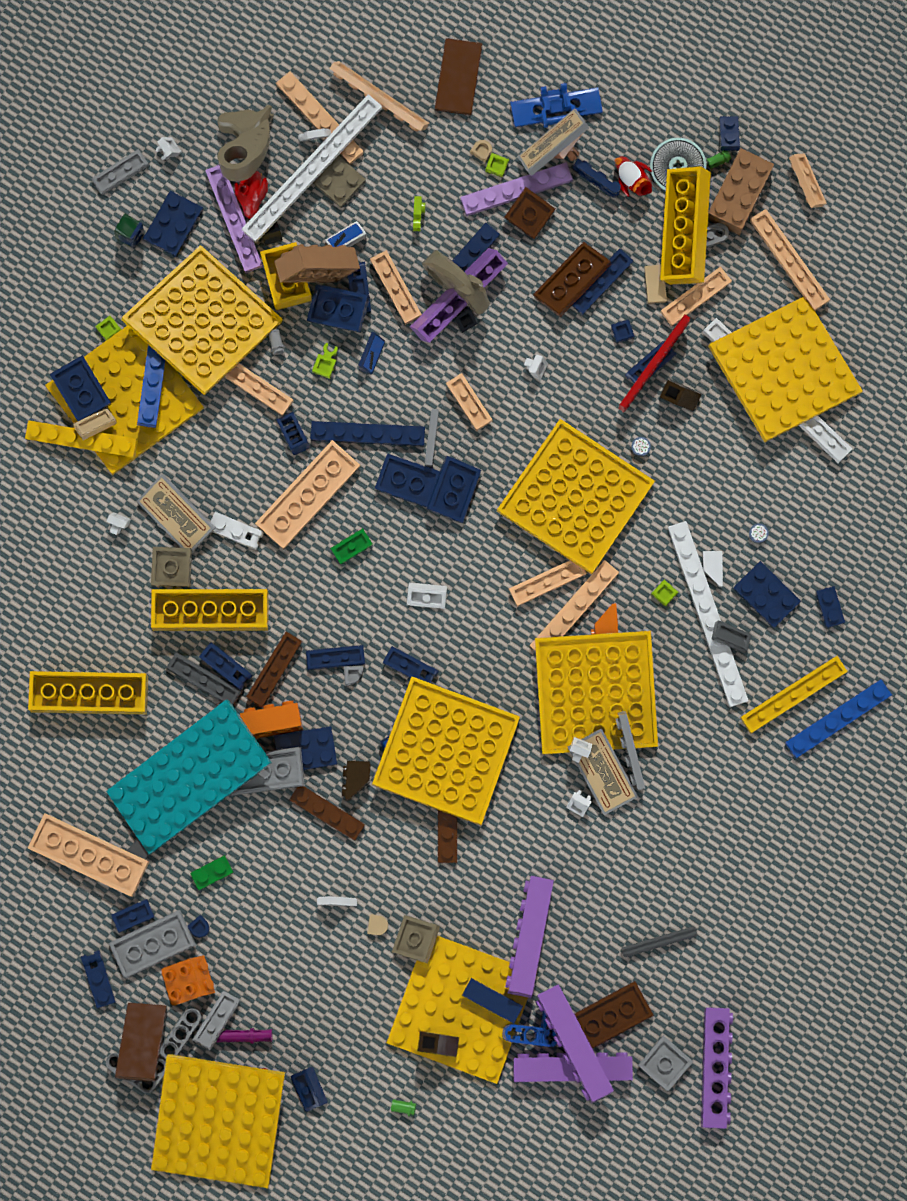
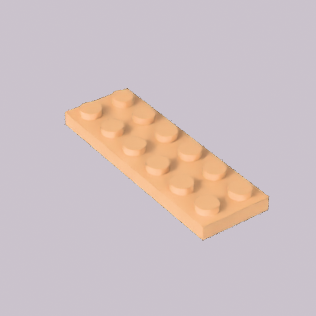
[255,440,361,550]
[28,813,149,897]

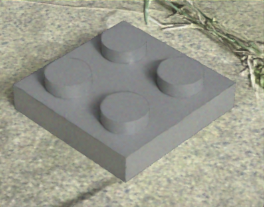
[638,1035,693,1092]

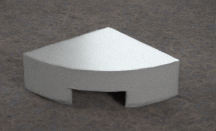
[344,666,364,686]

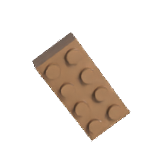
[708,148,774,235]
[275,244,360,282]

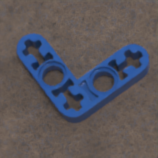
[502,1011,557,1047]

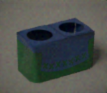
[114,213,144,249]

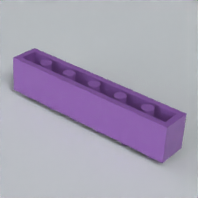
[410,248,508,343]
[505,876,554,998]
[536,984,614,1103]
[513,1052,633,1082]

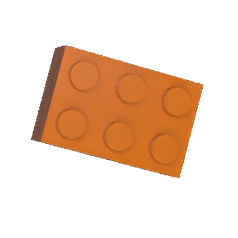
[240,701,303,739]

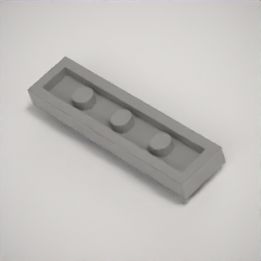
[615,711,645,790]

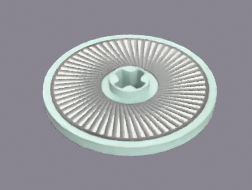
[650,138,706,191]

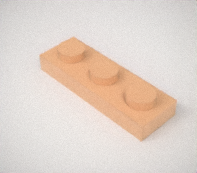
[789,154,827,208]
[446,373,492,431]

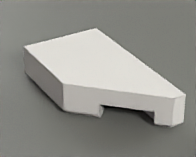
[298,128,331,142]
[703,551,723,587]
[317,896,357,906]

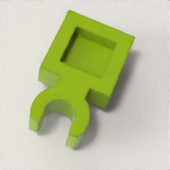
[413,196,426,232]
[312,343,338,379]

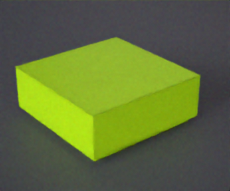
[485,153,509,178]
[95,315,122,340]
[651,579,678,607]

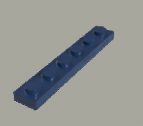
[310,421,425,447]

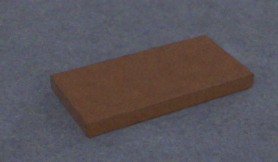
[435,38,482,116]
[533,242,611,317]
[574,981,654,1049]
[115,1002,167,1081]

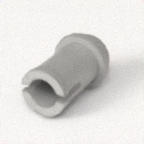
[269,329,285,355]

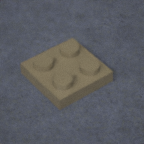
[313,156,366,208]
[151,547,192,587]
[392,915,440,964]

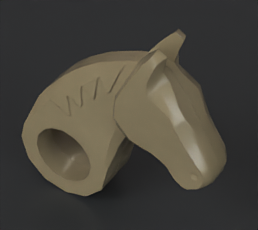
[217,105,274,182]
[422,250,490,315]

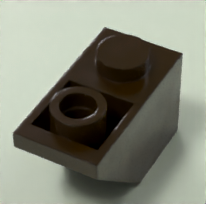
[660,378,702,411]
[342,761,371,801]
[417,1031,459,1057]

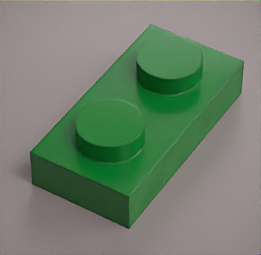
[330,528,373,565]
[190,855,234,891]

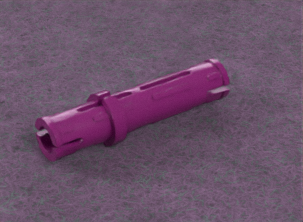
[215,1028,273,1044]

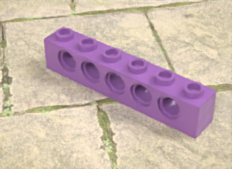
[701,1008,733,1129]

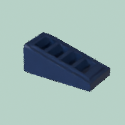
[277,412,310,455]

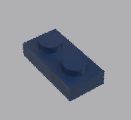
[719,116,740,151]
[815,586,845,628]
[111,899,155,933]

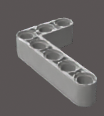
[106,1009,202,1093]

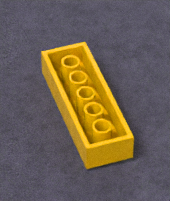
[660,166,711,285]
[151,589,269,631]
[28,671,148,715]

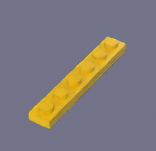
[25,420,138,458]
[740,656,848,734]

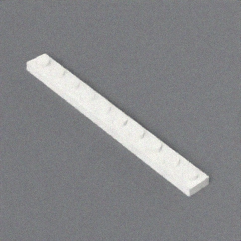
[242,94,382,243]
[702,318,852,463]
[668,521,748,707]

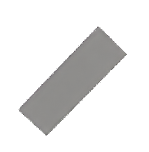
[91,149,149,195]
[425,409,439,468]
[192,991,241,1051]

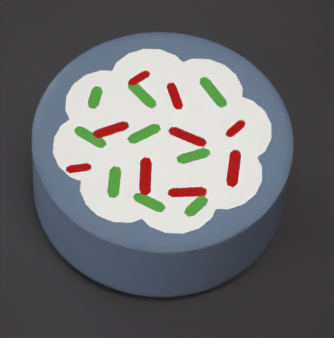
[631,437,651,457]
[749,524,769,544]

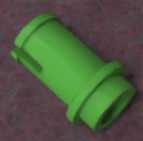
[706,150,731,170]
[391,1099,416,1116]

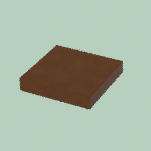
[504,187,556,240]

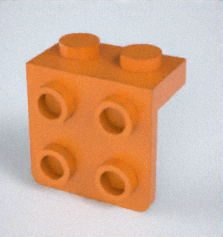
[161,955,215,1006]

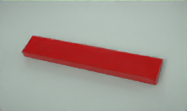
[618,314,690,412]

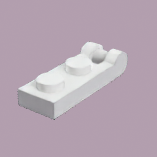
[211,512,264,550]

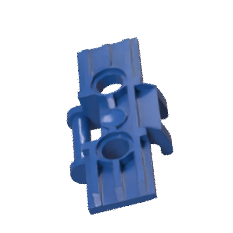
[510,83,603,128]

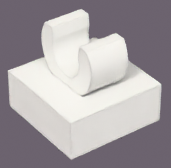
[156,137,182,160]
[524,354,548,380]
[107,512,131,535]
[570,737,592,763]
[566,790,591,817]

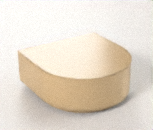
[470,140,492,163]
[367,914,388,935]

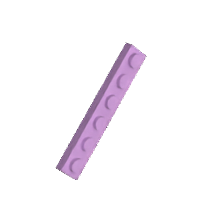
[461,162,573,216]
[205,165,263,274]

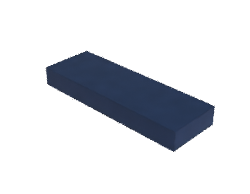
[306,645,365,671]
[462,978,523,1024]

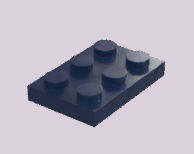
[143,191,204,257]
[306,284,370,333]
[50,355,112,421]
[374,453,440,508]
[426,456,481,523]
[733,561,801,629]
[274,726,337,770]

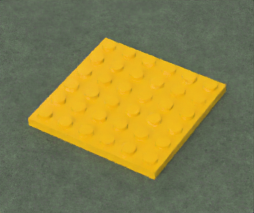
[122,245,283,395]
[708,297,863,442]
[45,326,204,475]
[496,419,655,574]
[535,631,658,754]
[372,676,520,826]
[386,936,537,1084]
[151,1054,285,1188]

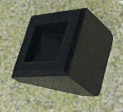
[262,221,282,245]
[453,305,478,333]

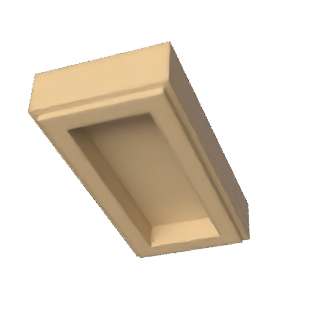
[644,265,667,304]
[73,407,117,440]

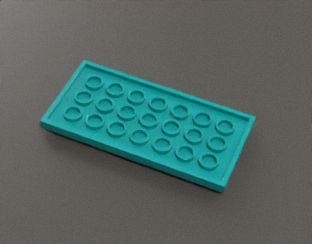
[106,700,272,854]

